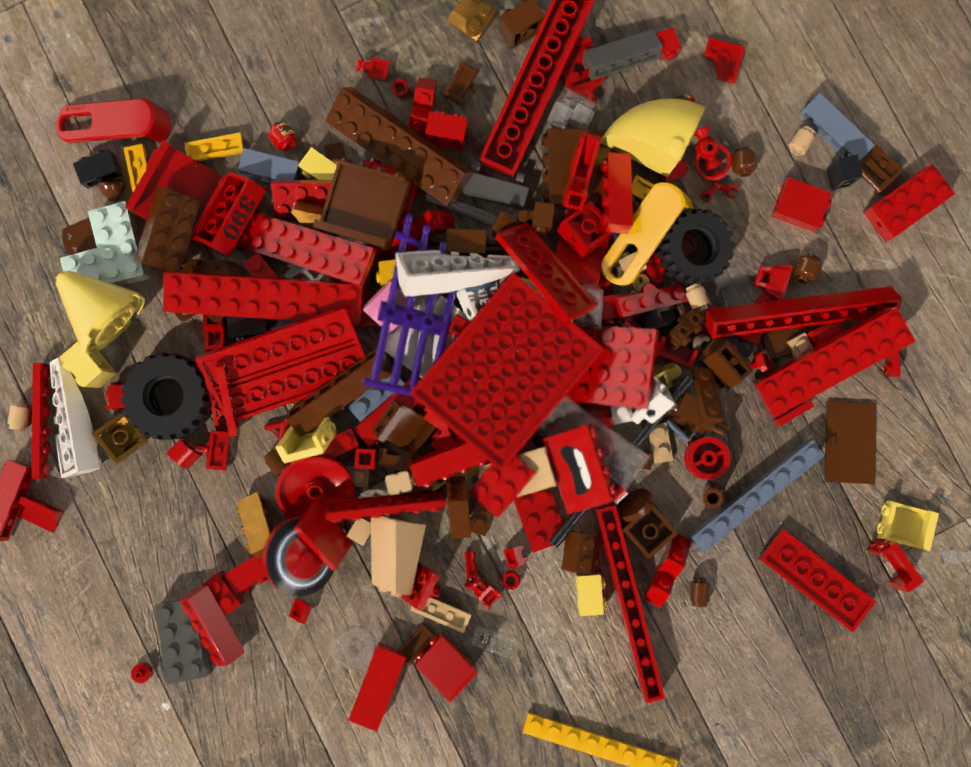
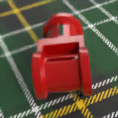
[465,573,503,610]

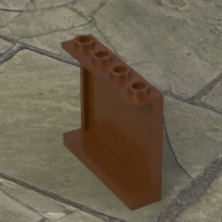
[542,128,616,206]
[313,158,411,251]

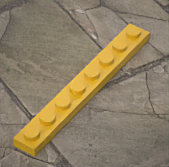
[522,712,678,767]

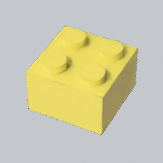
[59,342,117,388]

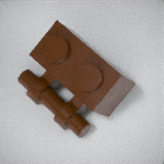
[517,202,555,237]
[703,339,753,390]
[561,531,602,574]

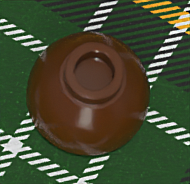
[97,180,125,201]

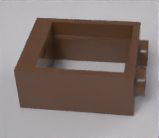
[446,476,471,539]

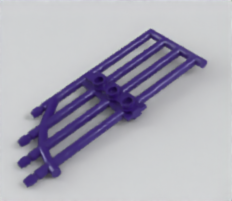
[363,214,456,396]

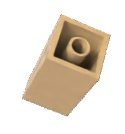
[478,447,558,497]
[371,515,426,597]

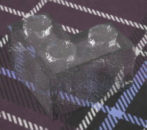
[547,88,600,129]

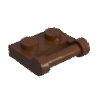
[859,144,903,195]

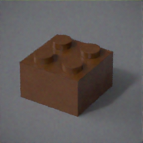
[500,0,544,50]
[621,504,678,559]

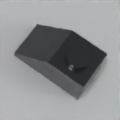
[639,305,680,330]

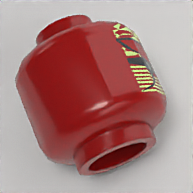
[268,122,297,151]

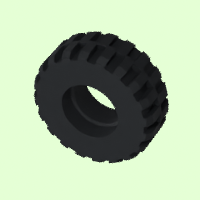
[121,352,212,440]

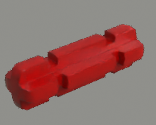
[464,551,478,586]

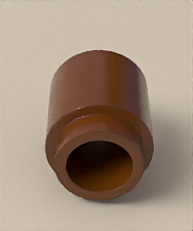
[263,448,290,477]
[690,578,710,607]

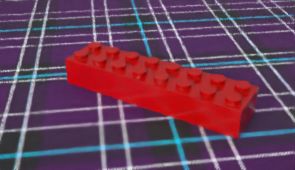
[751,306,916,418]

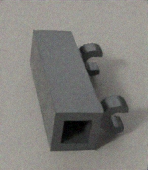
[461,160,529,210]

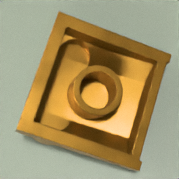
[447,0,499,44]
[92,412,149,465]

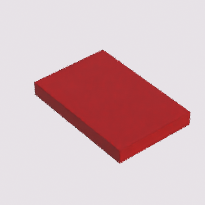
[294,501,354,570]

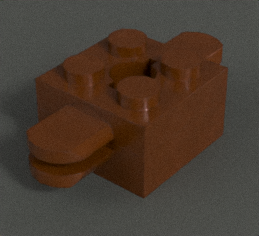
[428,229,505,257]
[669,393,731,438]

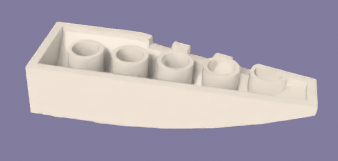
[396,250,520,296]
[50,357,101,478]

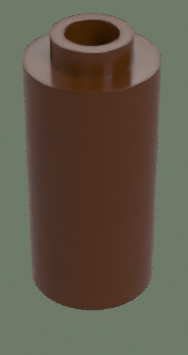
[703,482,723,509]

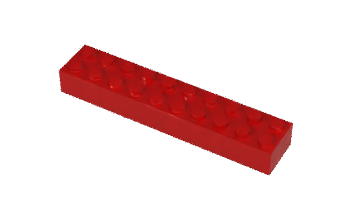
[479,0,595,179]
[163,271,364,324]

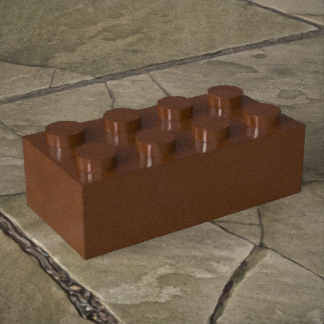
[134,187,201,272]

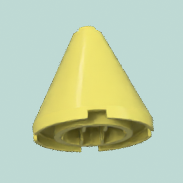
[56,270,145,355]

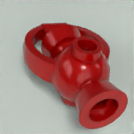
[693,124,731,182]

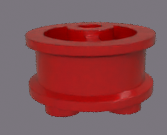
[684,437,730,480]

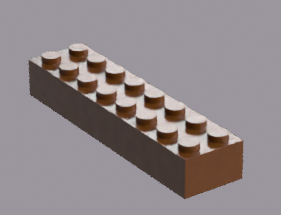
[325,87,473,206]

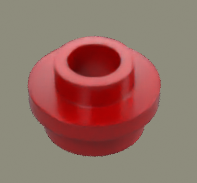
[501,570,521,590]

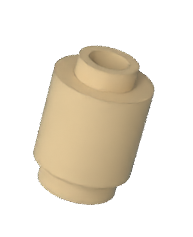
[789,126,816,156]
[686,284,710,312]
[7,402,31,431]

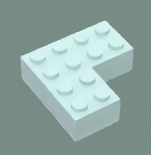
[60,201,151,287]

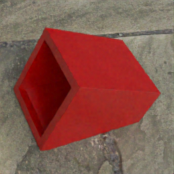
[415,632,477,703]

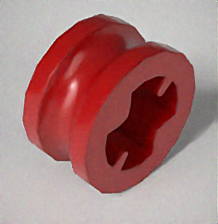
[392,79,409,98]

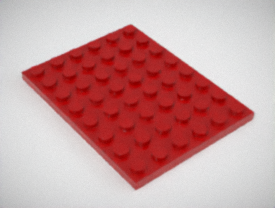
[410,273,604,471]

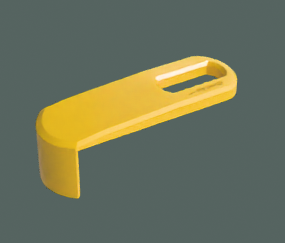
[601,183,693,286]

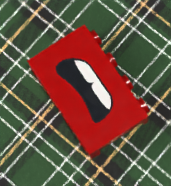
[543,423,617,514]

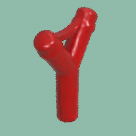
[264,417,289,443]

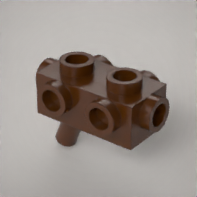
[665,304,706,350]

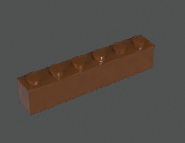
[287,347,393,436]

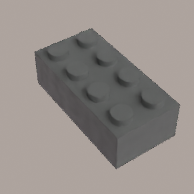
[154,599,212,684]

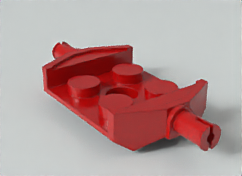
[562,37,605,107]

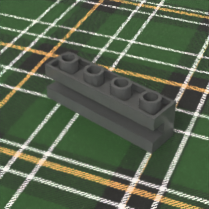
[582,29,662,81]

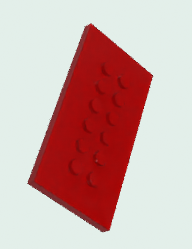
[195,306,366,422]

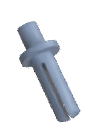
[666,419,691,443]

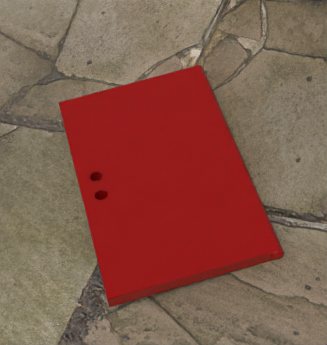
[555,207,611,289]

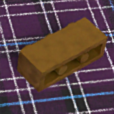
[236,492,274,558]

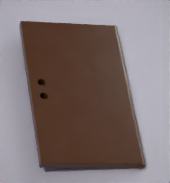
[824,402,876,485]

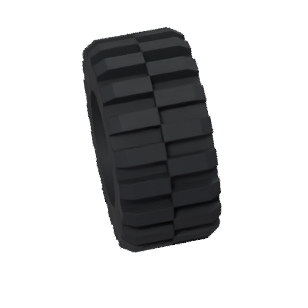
[656,209,734,285]

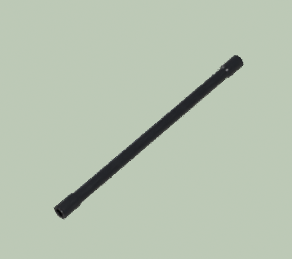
[549,374,695,548]

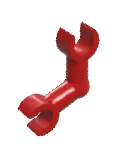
[698,181,739,204]

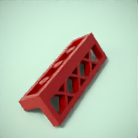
[202,360,240,436]

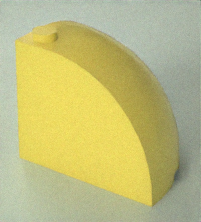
[600,98,705,177]

